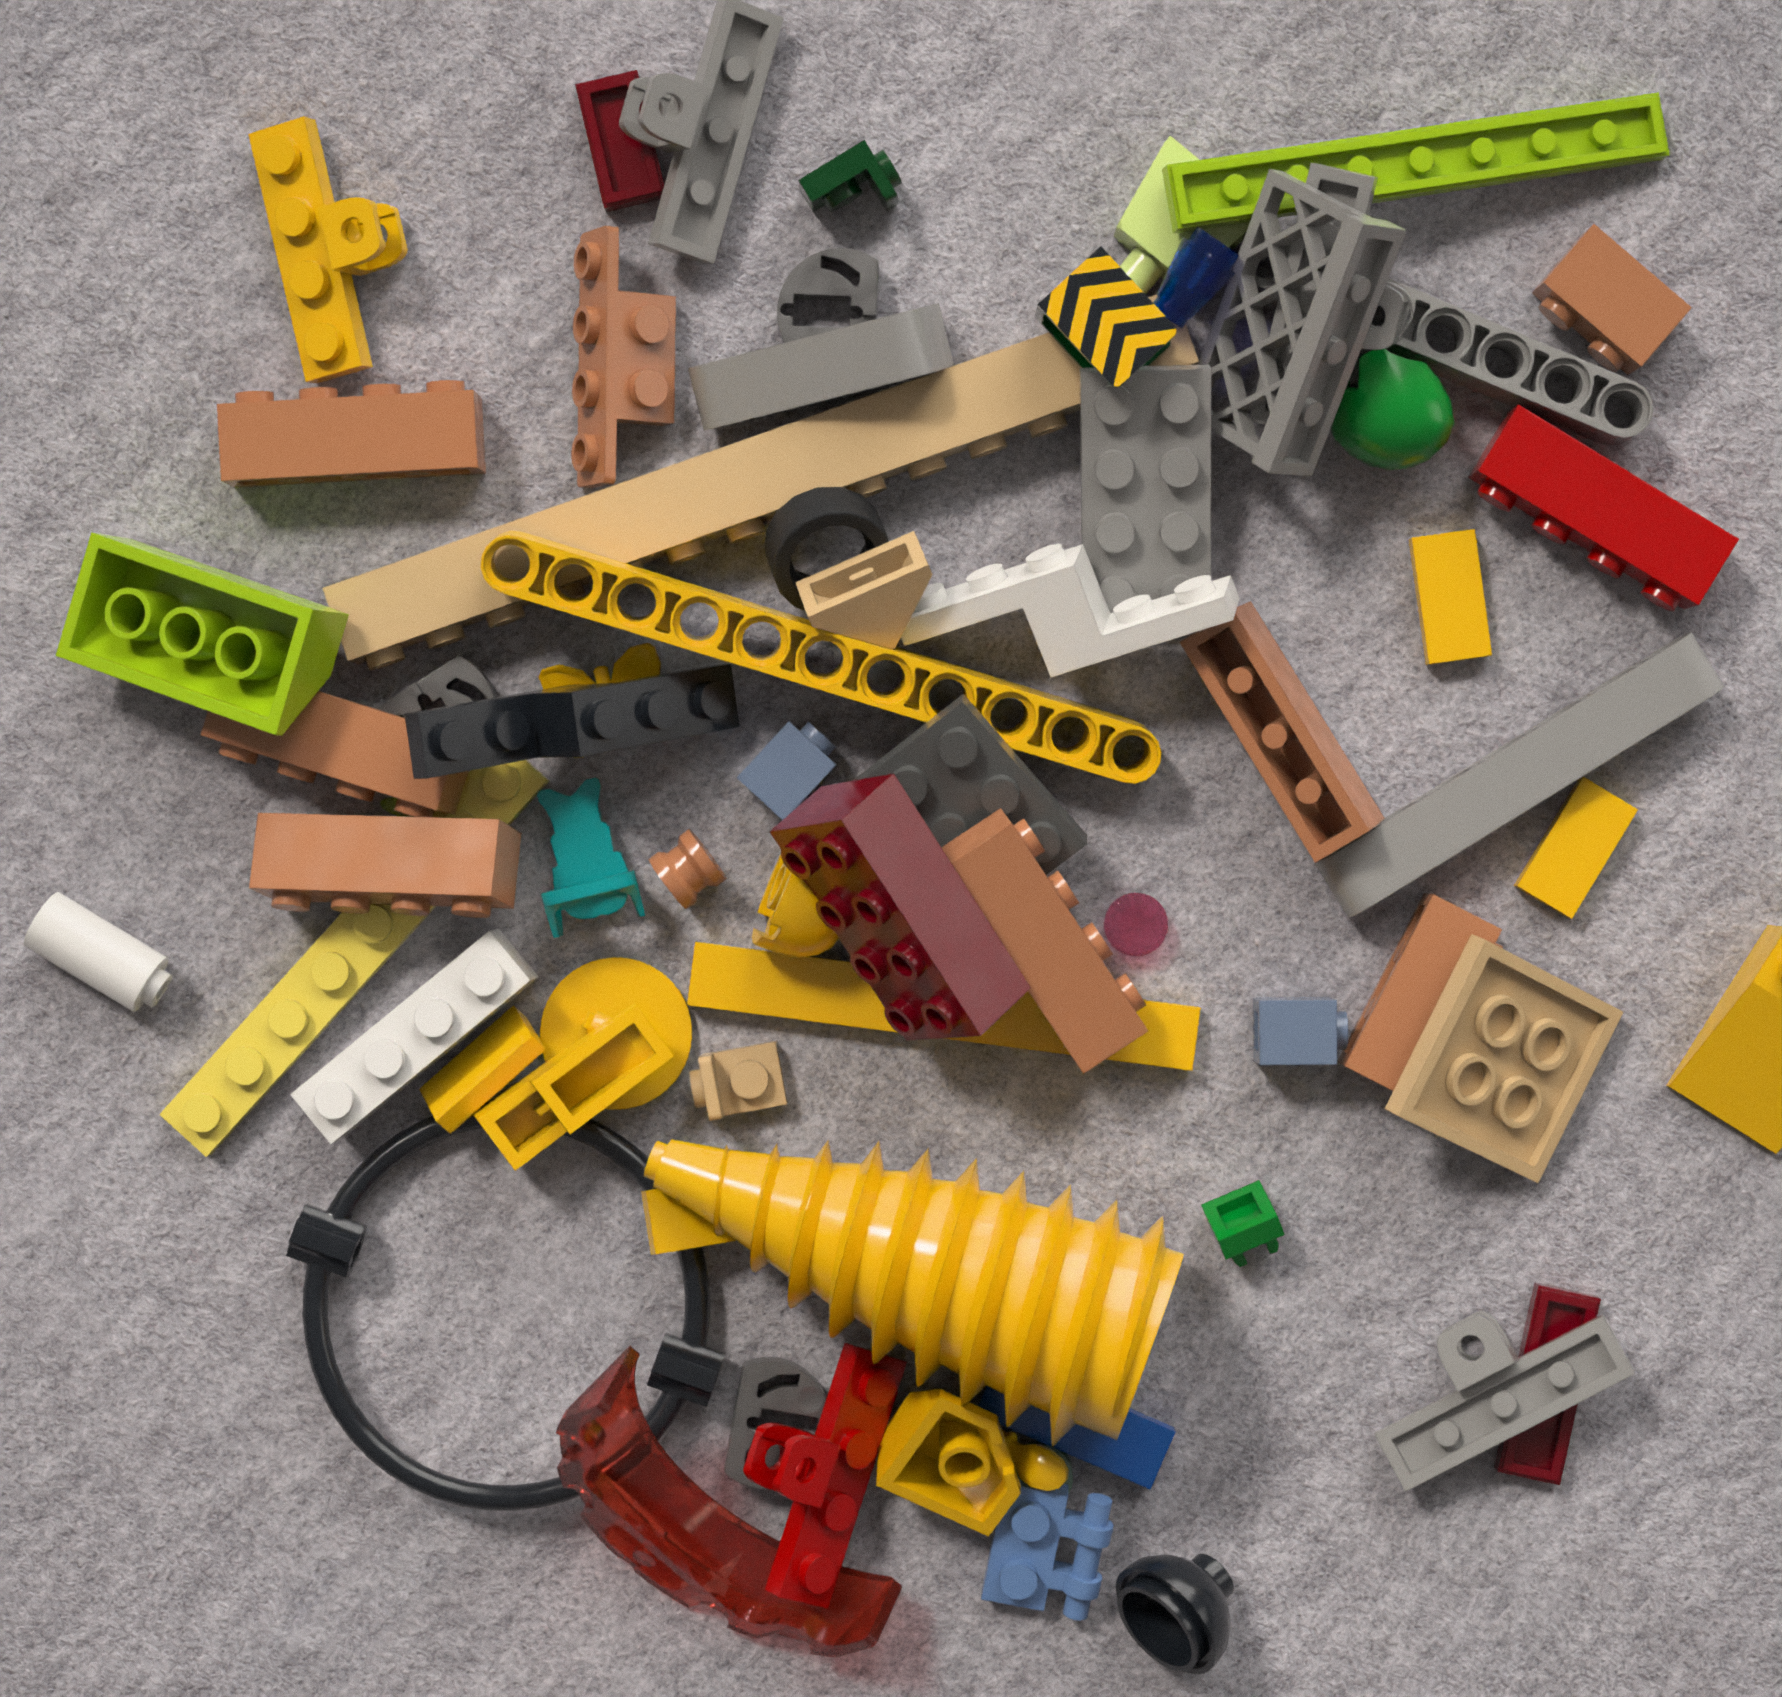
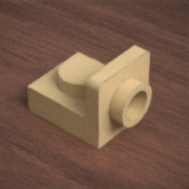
[689,1040,788,1121]

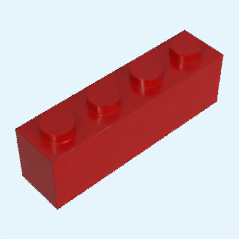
[1468,404,1739,612]

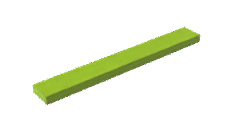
[1162,92,1670,234]

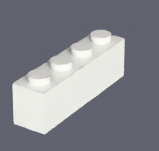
[290,929,539,1144]

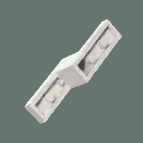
[901,544,1240,677]

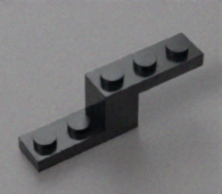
[404,664,740,779]

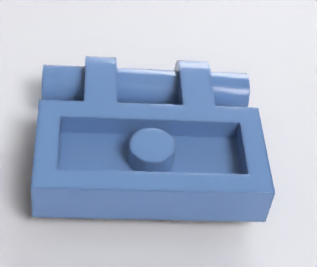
[981,1475,1114,1621]

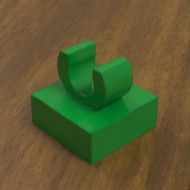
[1201,1180,1285,1267]

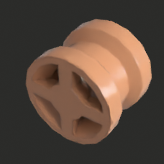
[648,829,727,909]

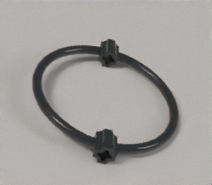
[286,1102,726,1511]

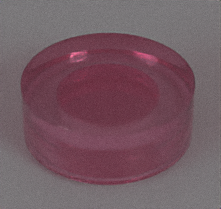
[1103,892,1168,956]

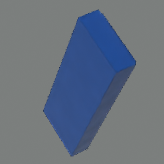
[977,1385,1176,1490]

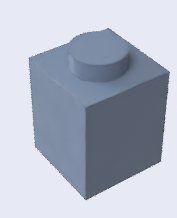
[737,721,837,820]
[1253,997,1348,1065]

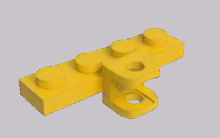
[248,116,408,384]

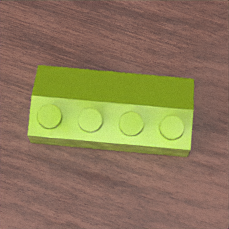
[55,532,349,736]

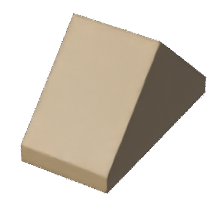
[795,531,933,649]

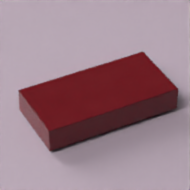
[575,70,665,212]

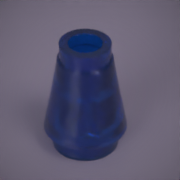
[1153,227,1240,329]

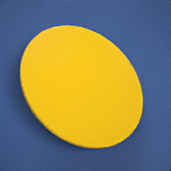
[540,957,692,1110]

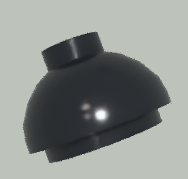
[1116,1554,1234,1674]

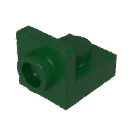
[798,140,902,212]

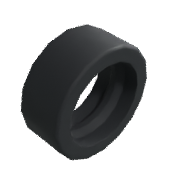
[764,487,889,611]

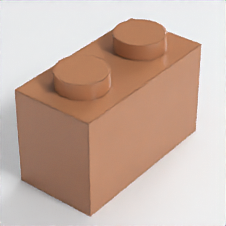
[1532,224,1692,375]

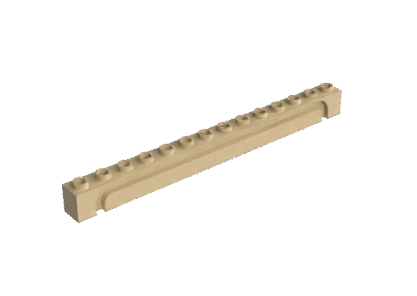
[322,289,1199,670]

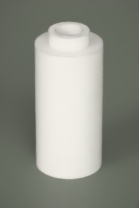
[23,892,172,1012]

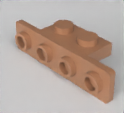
[571,226,676,488]

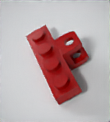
[743,1343,907,1609]

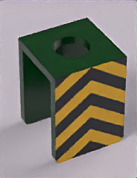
[1035,246,1177,388]

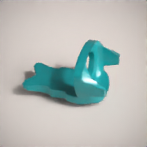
[537,777,646,938]

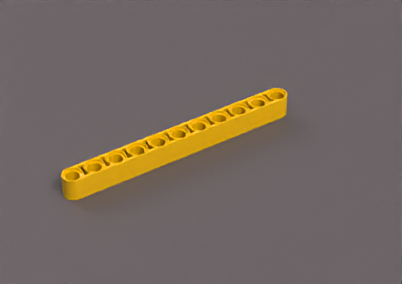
[480,531,1162,784]

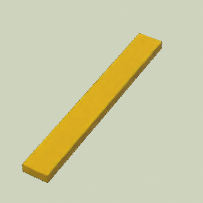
[687,941,1201,1071]

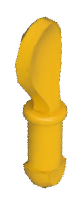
[1002,1429,1069,1491]

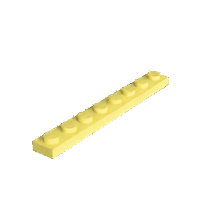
[159,760,550,1157]

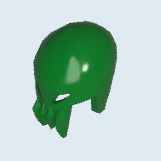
[1330,349,1455,470]

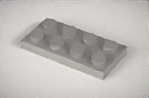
[1080,365,1211,613]

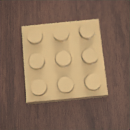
[1385,934,1623,1183]

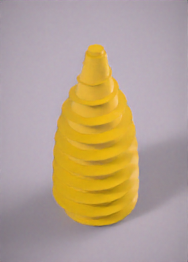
[644,1139,1184,1447]

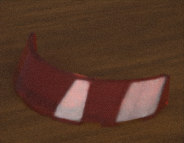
[556,1346,902,1658]

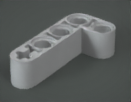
[688,303,954,431]

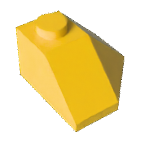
[876,1389,1021,1537]

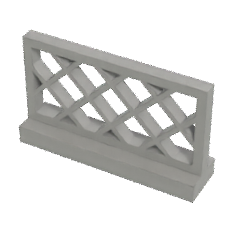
[1198,169,1407,476]

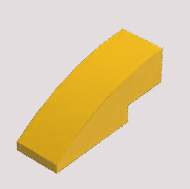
[473,1004,674,1171]

